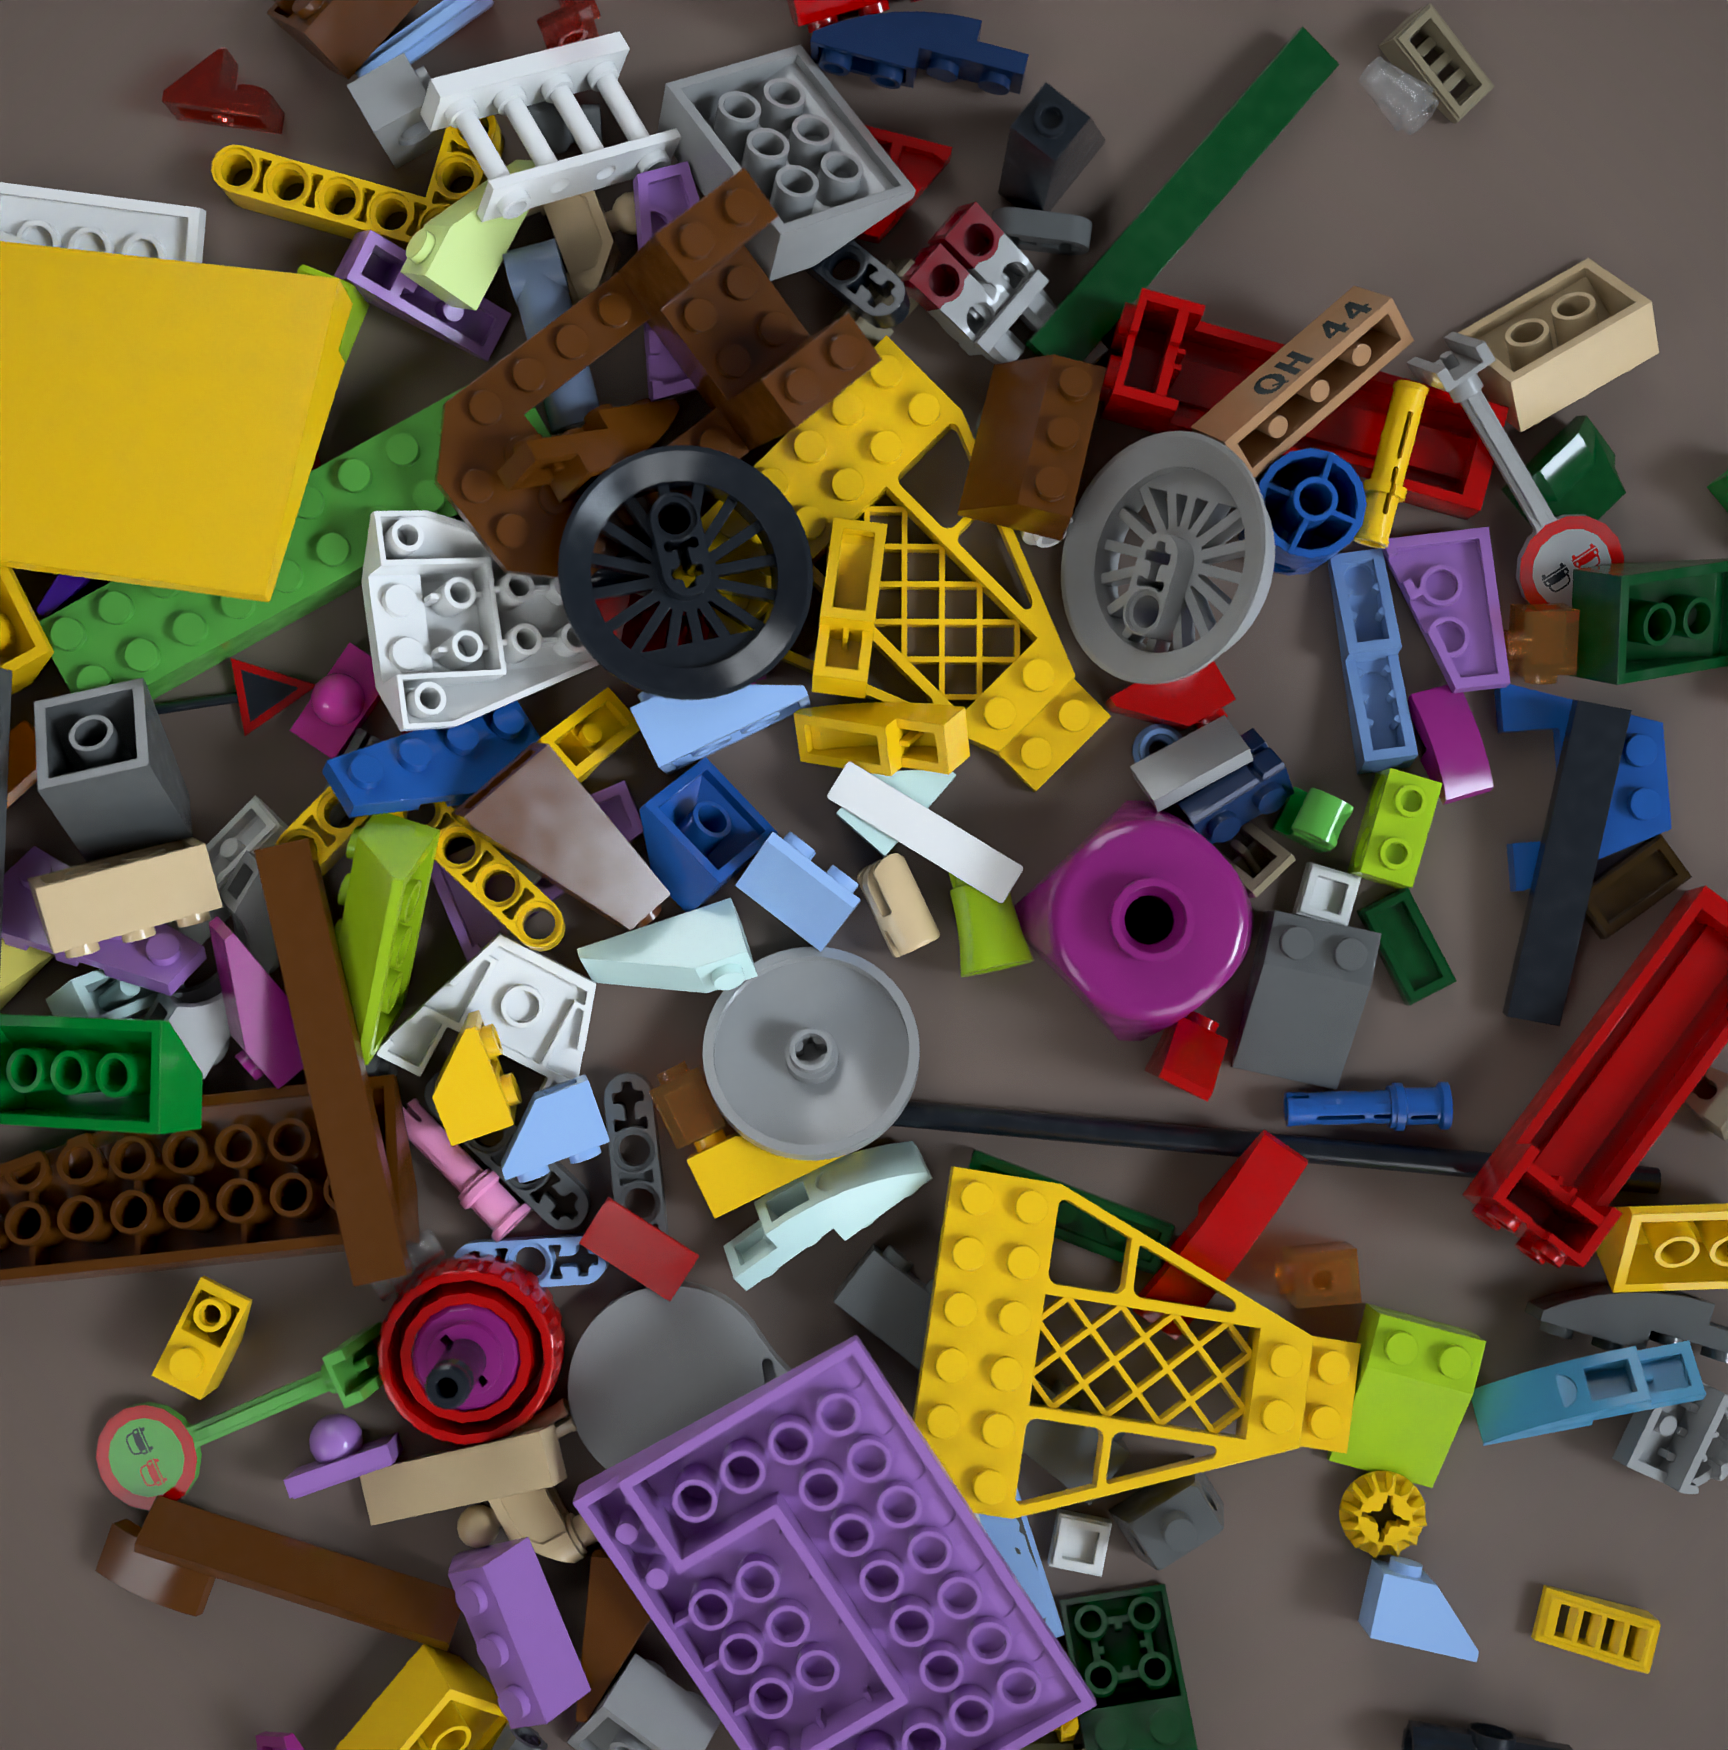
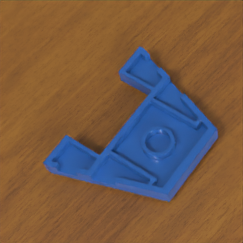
[1494,684,1672,892]

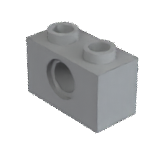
[346,53,446,169]

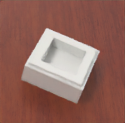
[1292,862,1361,926]
[1047,1508,1112,1577]

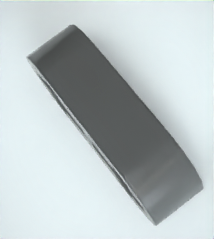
[992,207,1092,255]

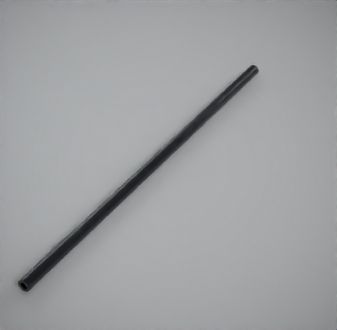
[892,1101,1661,1194]

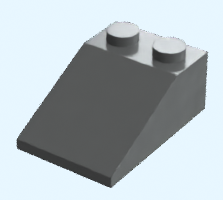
[1231,910,1382,1090]

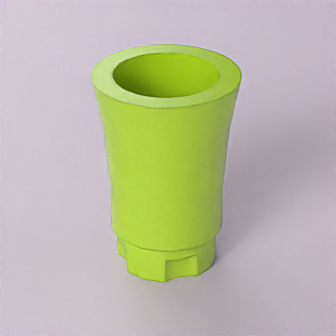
[949,873,1034,977]

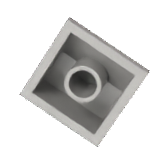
[566,1653,721,1750]

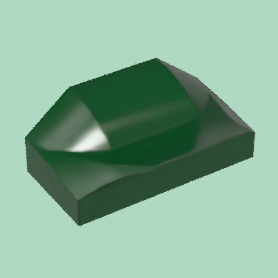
[1501,415,1626,528]

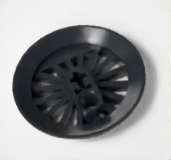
[558,445,813,700]

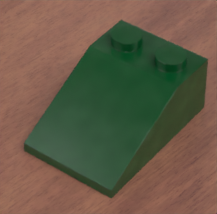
[1569,558,1728,685]

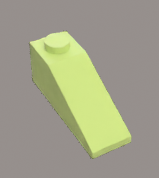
[400,160,536,311]

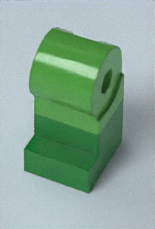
[1271,787,1354,853]

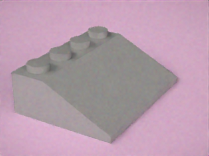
[657,45,916,281]

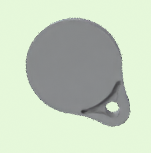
[568,1281,792,1469]

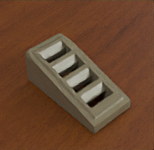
[1378,3,1495,124]

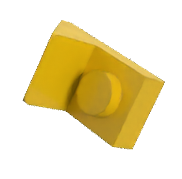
[536,687,640,783]

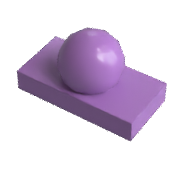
[284,1413,404,1499]

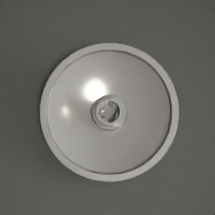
[702,947,920,1160]

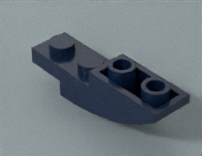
[810,11,1029,95]

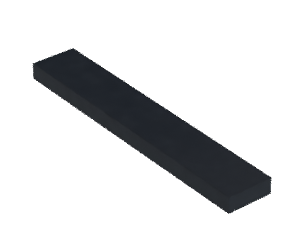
[1502,699,1632,1026]

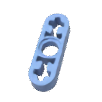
[453,1233,609,1287]

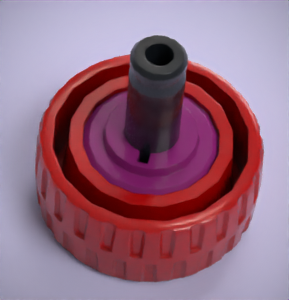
[377,1253,565,1445]

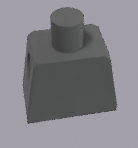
[1108,1456,1224,1571]

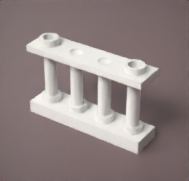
[420,31,681,222]

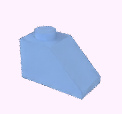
[1358,1556,1479,1662]

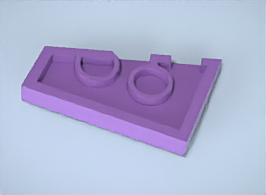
[1382,527,1511,693]

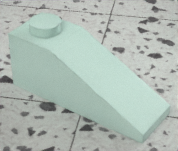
[577,898,758,993]

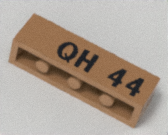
[1191,286,1414,479]

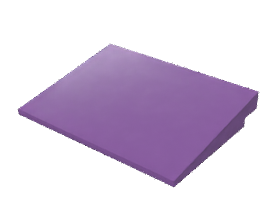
[573,1335,1096,1750]

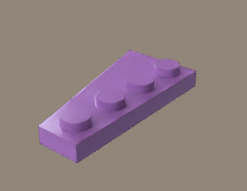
[633,161,700,402]
[2,846,207,996]

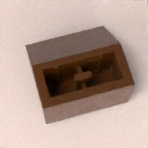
[266,0,419,80]

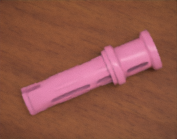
[403,1098,532,1243]

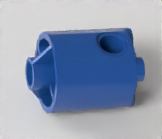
[1238,448,1367,576]

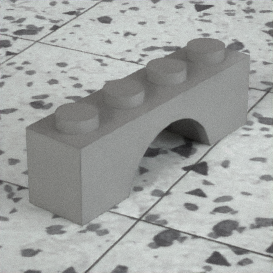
[143,850,280,1079]

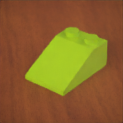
[1327,1303,1487,1488]

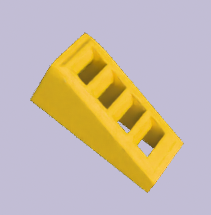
[1531,1585,1661,1674]

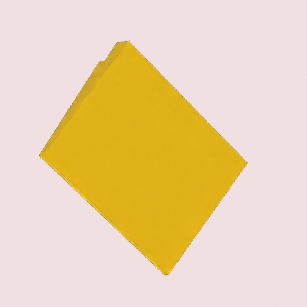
[0,241,353,603]

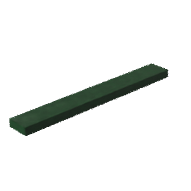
[1025,26,1339,362]

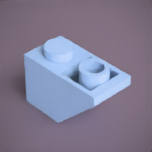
[501,1074,610,1183]

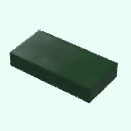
[1356,888,1457,1006]

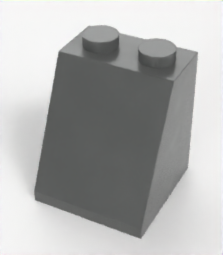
[34,677,193,862]

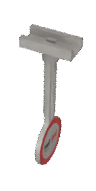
[1406,332,1624,620]

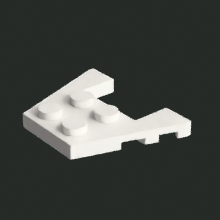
[376,932,596,1091]

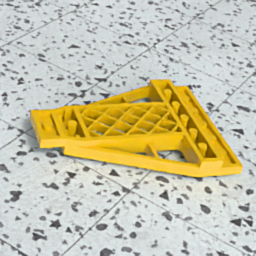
[672,335,1111,793]
[912,1166,1361,1519]

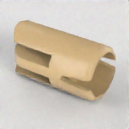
[857,853,940,958]

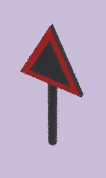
[155,658,315,737]

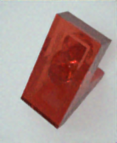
[162,47,285,135]

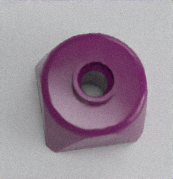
[1014,800,1254,1041]

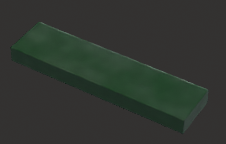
[967,1148,1176,1276]

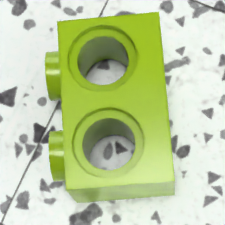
[1347,768,1443,889]

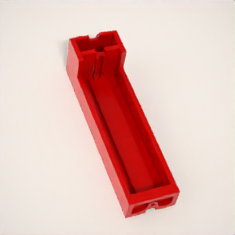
[1099,288,1509,520]
[1462,885,1728,1268]

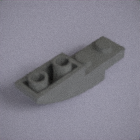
[1525,1284,1728,1364]

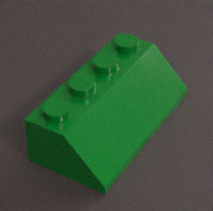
[0,1014,203,1134]

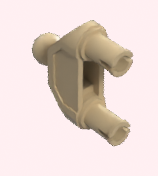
[525,191,637,306]
[457,1398,598,1563]

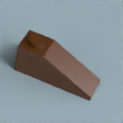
[575,1542,651,1722]

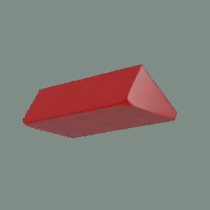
[579,1197,700,1302]

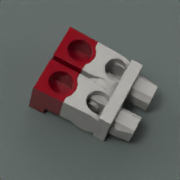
[900,202,1056,364]

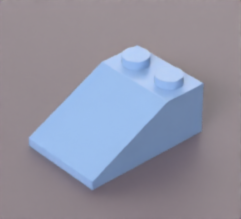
[630,685,811,775]

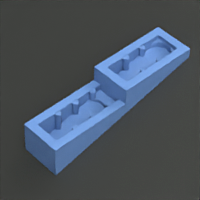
[1328,548,1418,775]

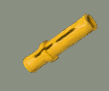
[1353,380,1429,549]

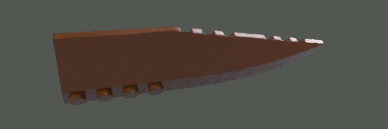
[0,1074,420,1287]

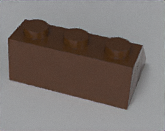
[957,354,1106,541]

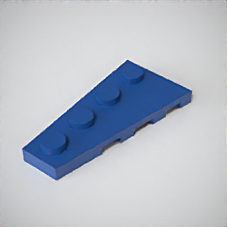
[322,701,540,817]

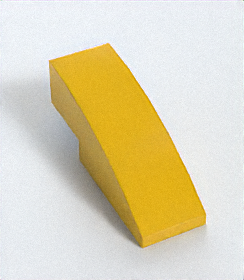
[812,517,888,699]
[793,702,970,776]

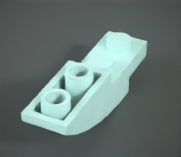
[723,1141,932,1291]

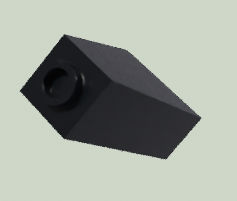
[998,82,1105,212]

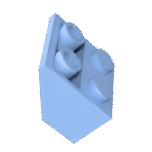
[735,831,861,952]

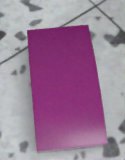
[1407,684,1494,805]

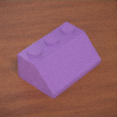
[448,1537,591,1729]

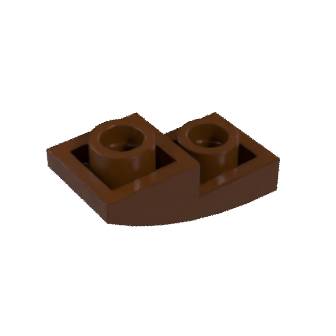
[95,1518,216,1617]

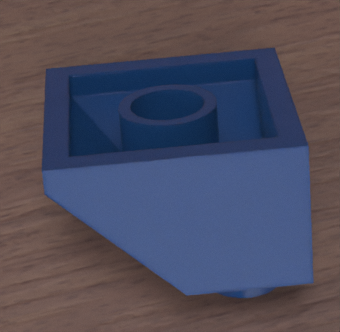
[639,757,779,912]

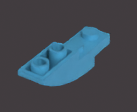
[1471,1341,1706,1446]

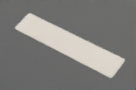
[827,762,1023,903]

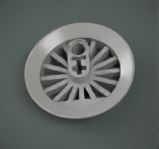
[1061,431,1275,685]

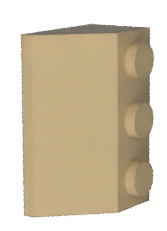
[1458,258,1659,432]
[27,837,223,959]

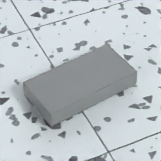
[1130,715,1253,812]

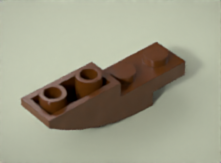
[497,398,680,503]

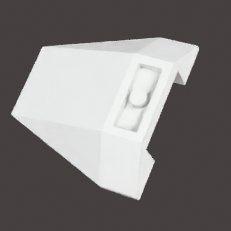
[361,510,600,731]

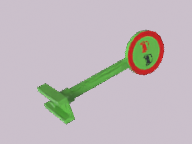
[96,1322,384,1510]

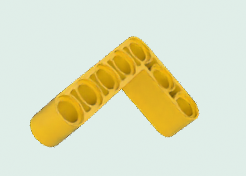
[211,115,504,250]
[276,786,565,952]

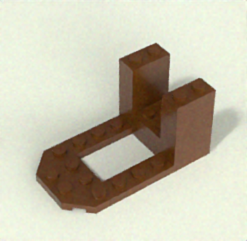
[435,167,882,579]

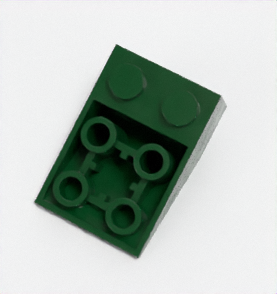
[1059,1584,1198,1750]

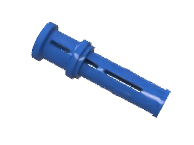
[1283,1081,1453,1131]

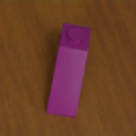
[209,916,303,1089]

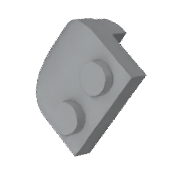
[1612,1383,1728,1494]

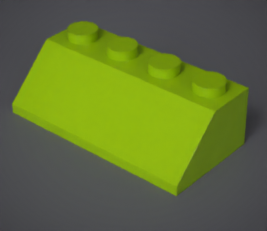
[334,813,440,1066]

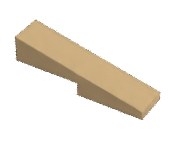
[360,1424,567,1526]

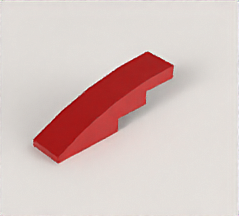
[1133,1129,1308,1340]

